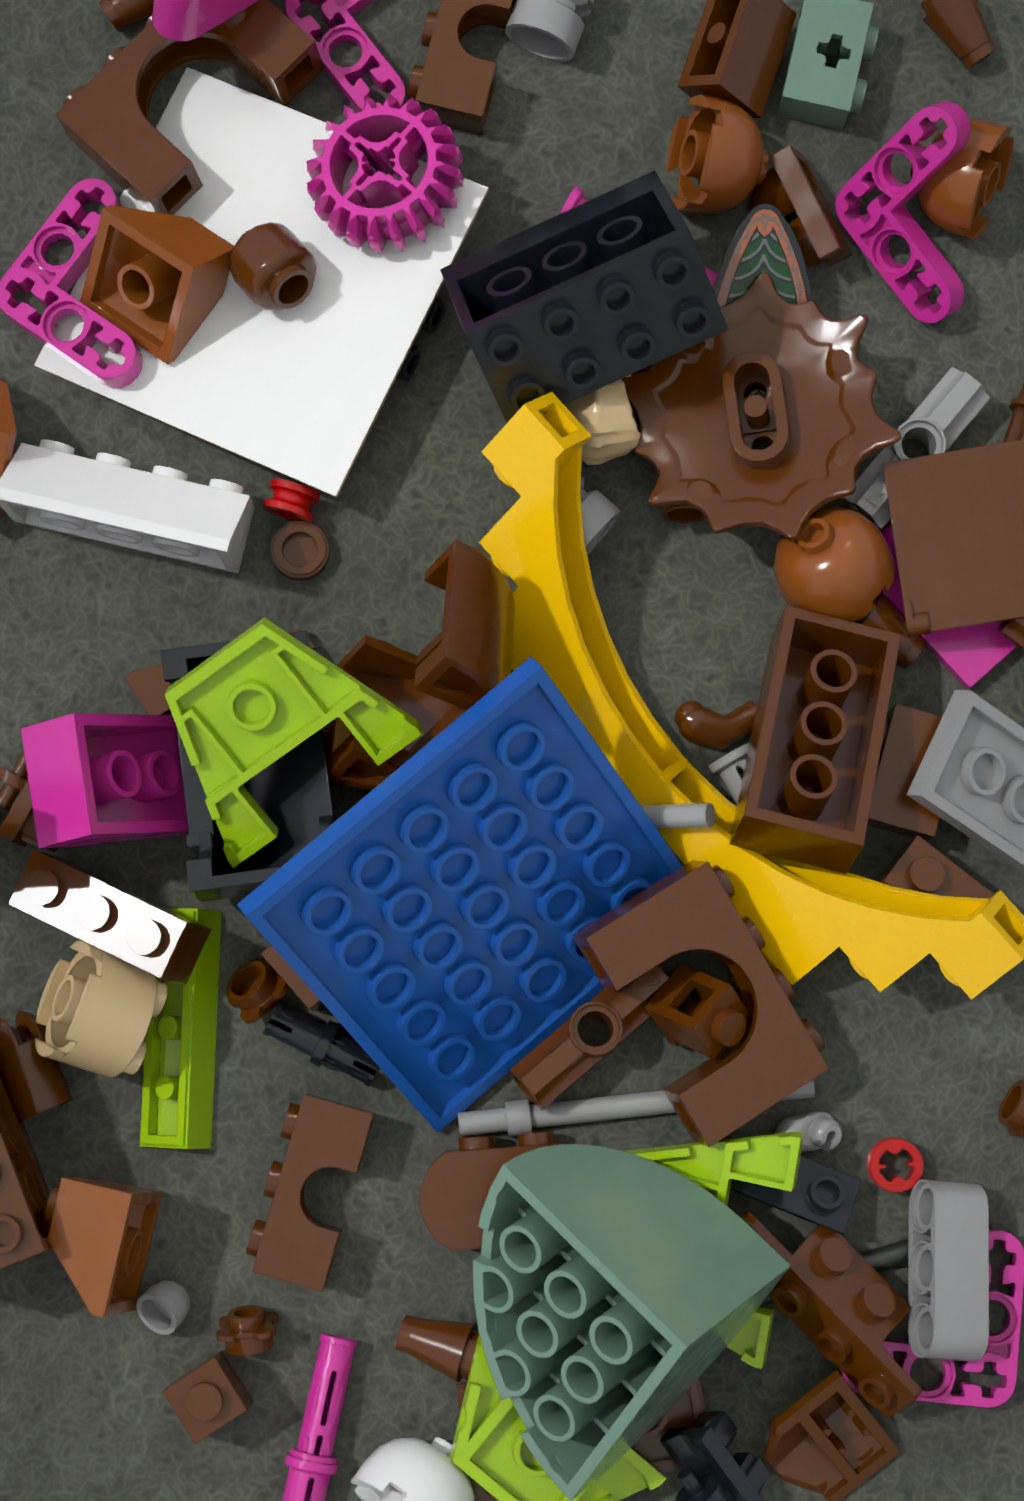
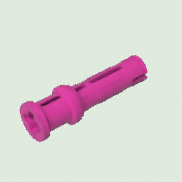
[282,1333,358,1501]

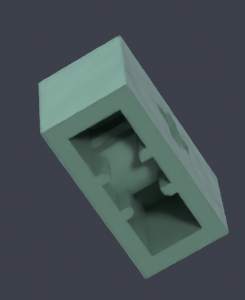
[777,0,879,130]

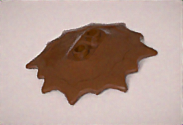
[621,272,901,540]

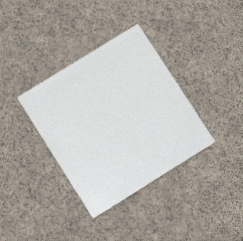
[34,67,489,498]

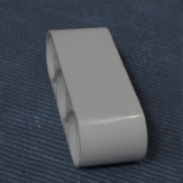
[908,1179,989,1362]

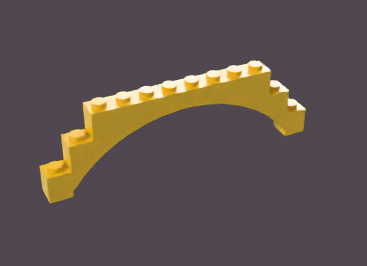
[479,392,1024,1000]

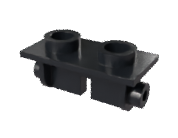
[730,1135,861,1235]

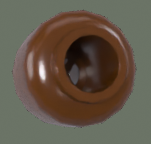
[229,222,317,311]

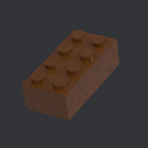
[729,605,901,874]

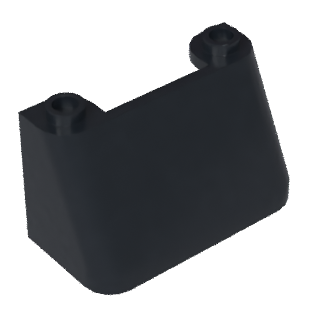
[160,630,334,902]

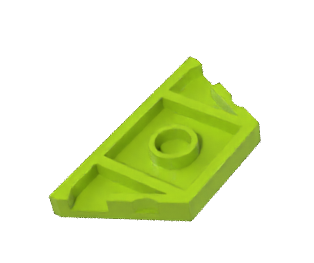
[449,1334,667,1501]

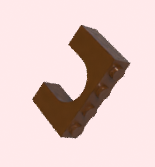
[56,0,324,215]
[572,860,829,1147]

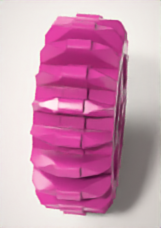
[306,93,464,254]

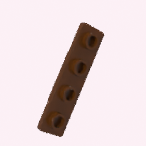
[741,1212,922,1417]

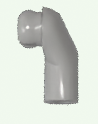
[774,1111,842,1153]

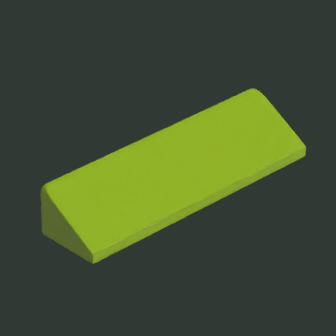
[140,908,222,1149]

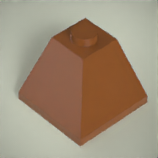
[80,205,234,365]
[45,1177,163,1318]

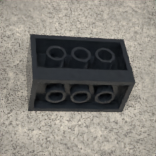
[440,170,729,423]

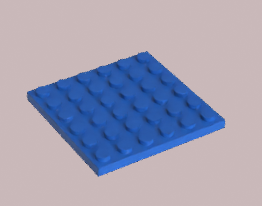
[237,657,683,1133]

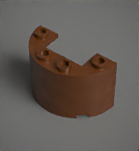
[326,539,515,790]

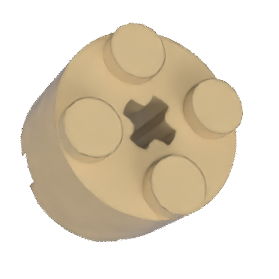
[35,940,167,1078]

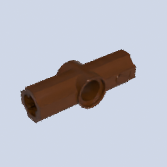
[509,965,669,1111]

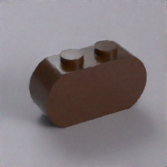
[419,1131,570,1250]

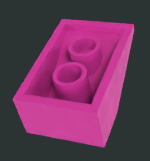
[21,713,189,848]

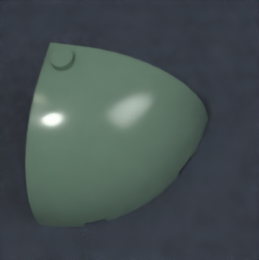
[473,1144,791,1501]

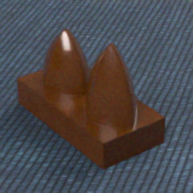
[748,145,853,268]

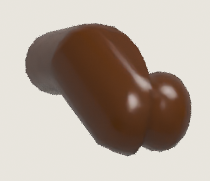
[675,700,757,750]

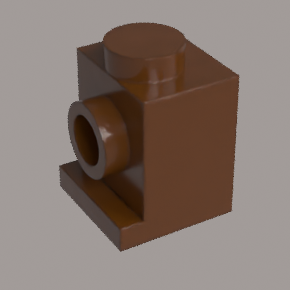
[645,963,750,1059]

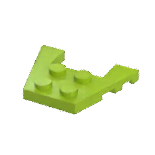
[164,617,423,868]
[625,1132,804,1369]

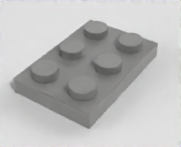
[906,690,1024,874]

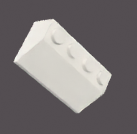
[0,439,255,573]

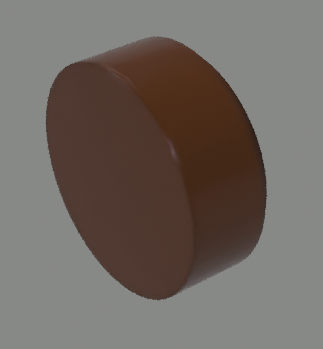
[271,521,330,581]

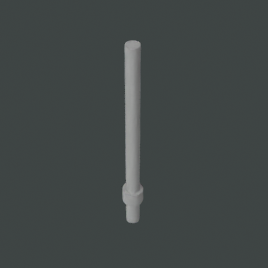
[458,1080,815,1137]

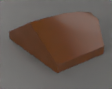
[764,1370,901,1501]

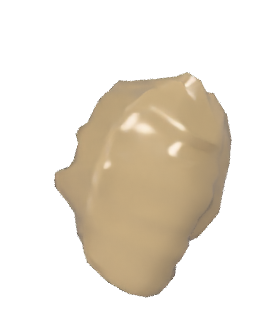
[565,374,641,465]

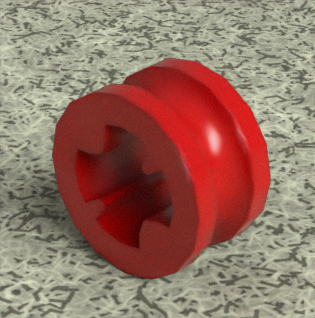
[263,479,321,523]
[866,1137,923,1193]

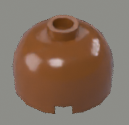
[667,94,769,215]
[910,118,1014,241]
[773,506,896,622]

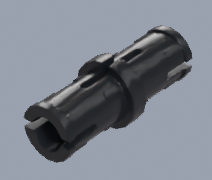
[263,1000,379,1087]

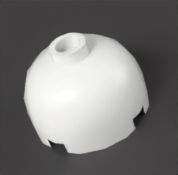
[351,1437,475,1501]

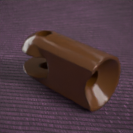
[0,1011,73,1122]

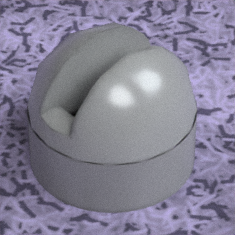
[136,1280,191,1335]

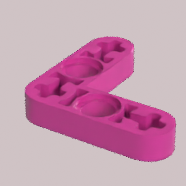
[285,0,406,112]
[835,101,971,323]
[0,178,143,388]
[839,1229,1024,1408]

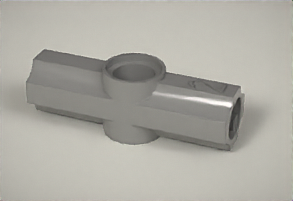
[840,367,991,531]

